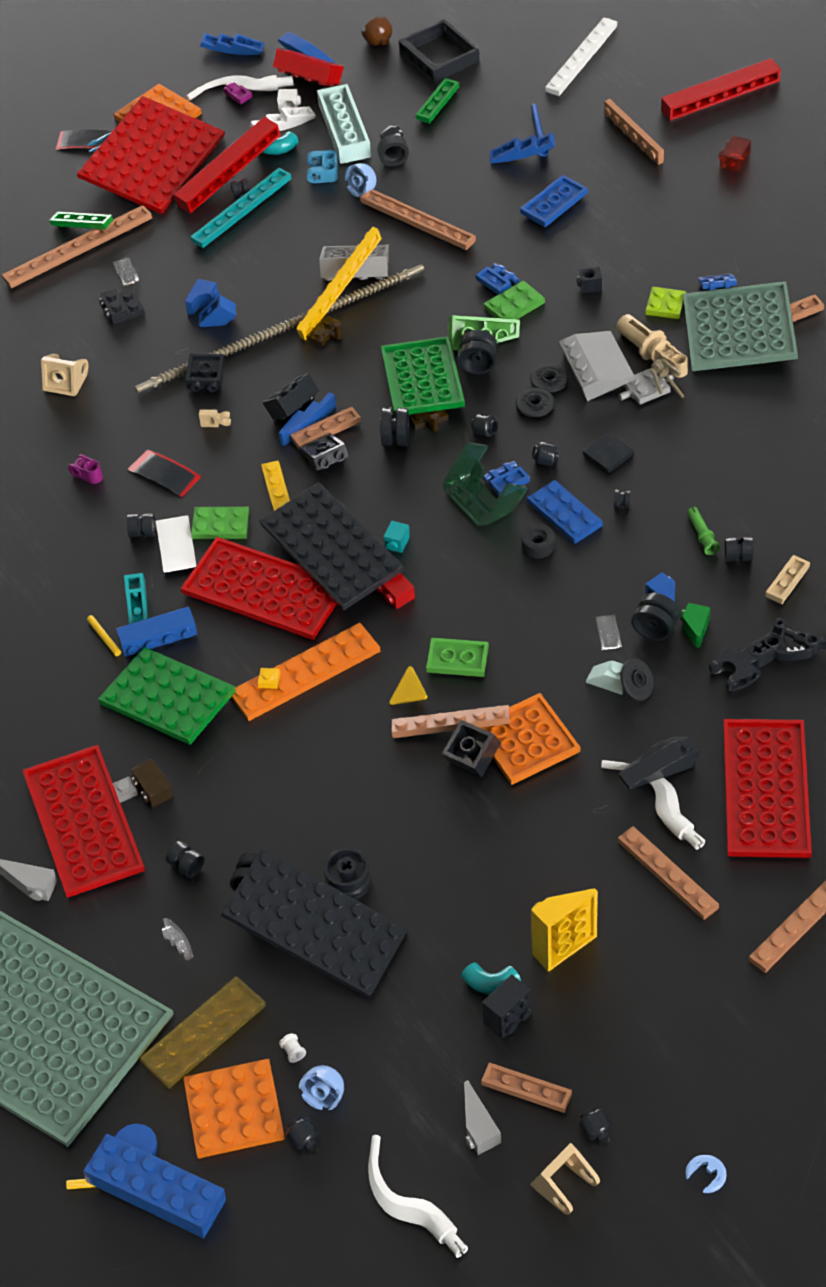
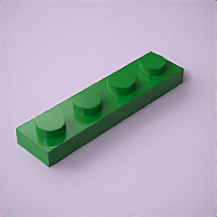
[416,78,459,124]
[49,212,114,230]

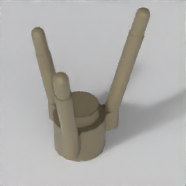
[650,359,684,398]

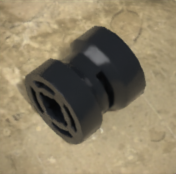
[230,178,250,198]

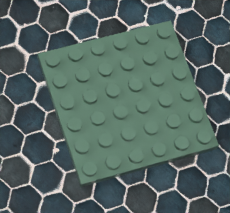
[683,281,798,371]

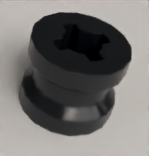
[614,490,630,509]

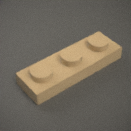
[765,555,810,604]

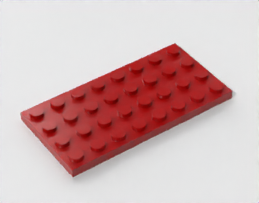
[180,537,336,640]
[723,719,812,858]
[22,745,145,898]

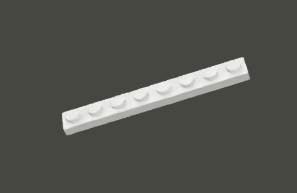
[545,17,617,96]

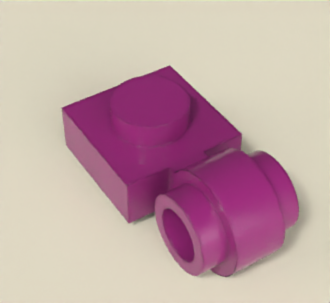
[223,82,252,105]

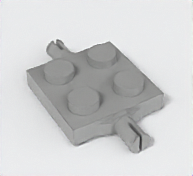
[618,368,674,405]

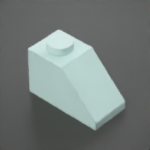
[586,660,624,695]

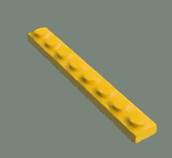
[296,227,382,340]

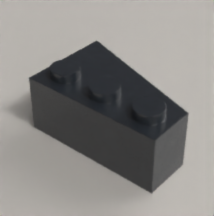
[262,373,319,420]

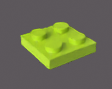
[646,287,686,319]

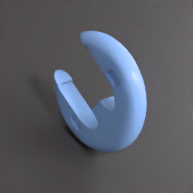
[685,1155,726,1193]

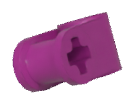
[68,454,103,484]

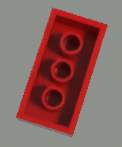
[272,48,344,86]

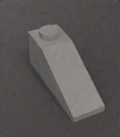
[0,859,57,901]
[464,1080,501,1155]

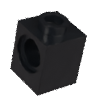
[576,267,602,293]

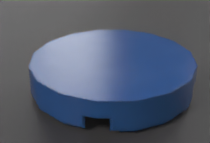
[115,1124,158,1156]

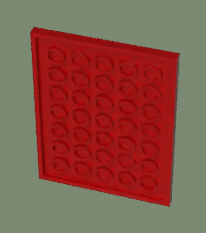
[77,96,225,214]

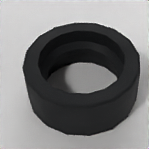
[377,135,409,166]

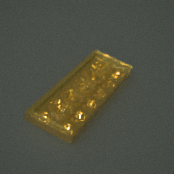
[140,976,266,1089]

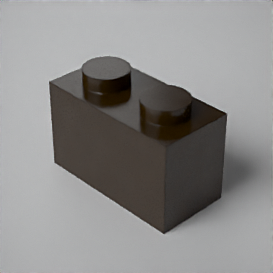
[131,759,173,808]

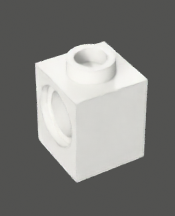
[277,89,301,112]

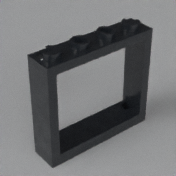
[398,19,480,83]

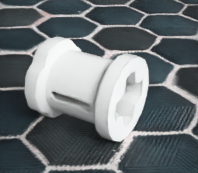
[279,1033,306,1063]

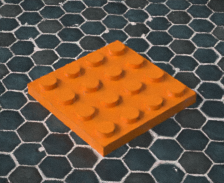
[113,84,202,122]
[480,693,581,785]
[183,1059,285,1159]

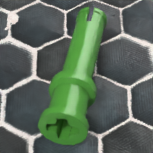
[687,507,720,555]

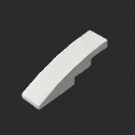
[250,106,316,131]

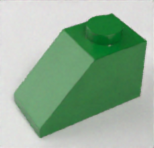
[680,603,710,648]

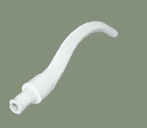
[186,75,293,101]
[601,760,705,850]
[368,1135,468,1258]

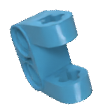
[307,150,338,183]

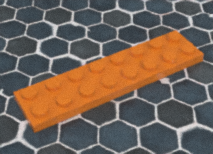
[231,623,381,721]

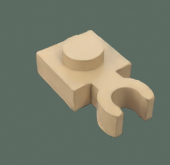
[199,410,231,427]

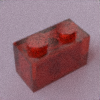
[718,135,751,172]

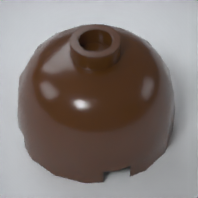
[361,15,392,46]

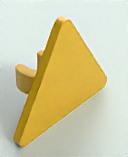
[390,666,427,705]

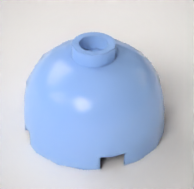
[345,163,376,197]
[299,1065,344,1110]

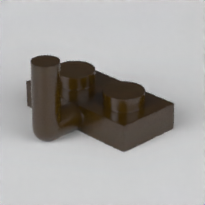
[308,316,342,347]
[409,410,448,432]

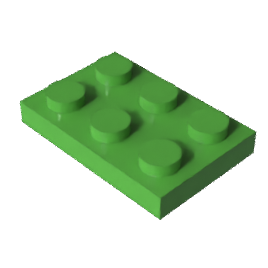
[484,280,545,320]
[191,507,250,539]
[426,638,489,677]

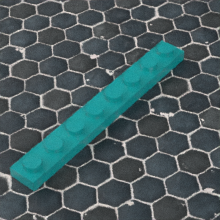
[190,168,291,248]

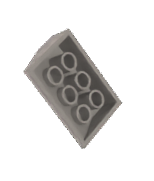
[320,245,389,281]
[559,331,636,401]

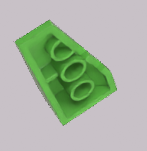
[448,315,520,351]

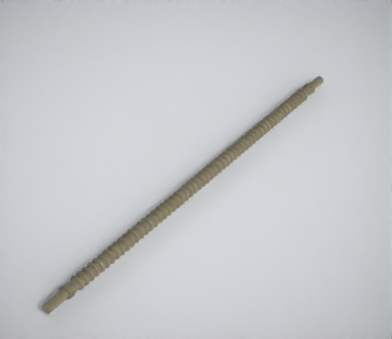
[135,264,424,392]

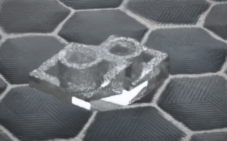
[113,257,140,286]
[596,615,621,650]
[161,918,194,960]

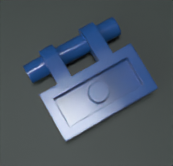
[476,263,520,295]
[698,274,737,290]
[483,461,530,497]

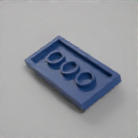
[520,175,588,227]
[527,480,603,544]

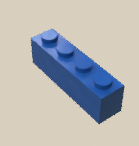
[116,606,197,656]

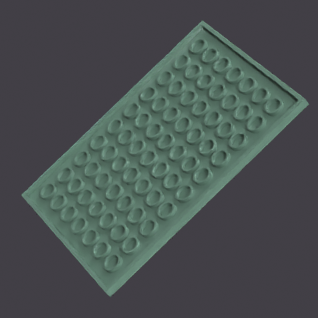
[0,911,174,1147]

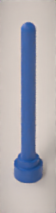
[531,104,550,156]

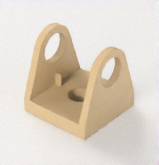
[41,354,88,396]
[530,1143,600,1215]

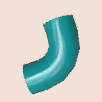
[262,132,299,155]
[461,963,521,995]

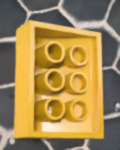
[531,888,598,972]

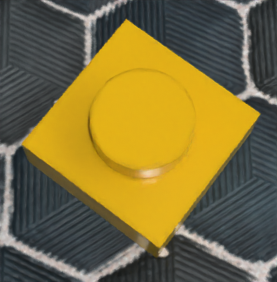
[258,668,280,689]

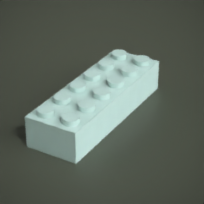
[317,84,371,164]

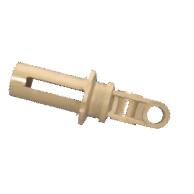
[616,314,688,378]

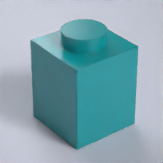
[383,521,410,553]

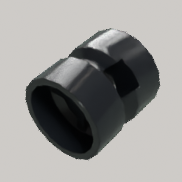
[127,513,156,537]
[724,537,753,562]
[166,841,205,878]

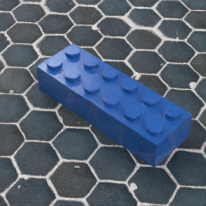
[84,1134,226,1239]

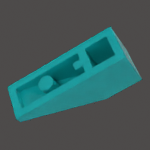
[124,573,148,624]

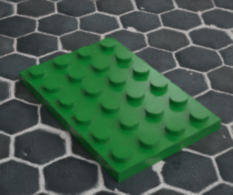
[381,336,465,416]
[98,647,236,745]

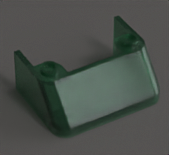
[443,442,528,527]

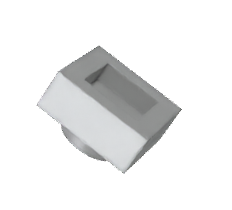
[113,776,138,803]

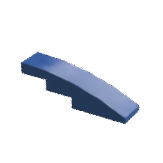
[278,32,335,63]
[200,33,265,55]
[490,132,555,163]
[279,392,336,446]

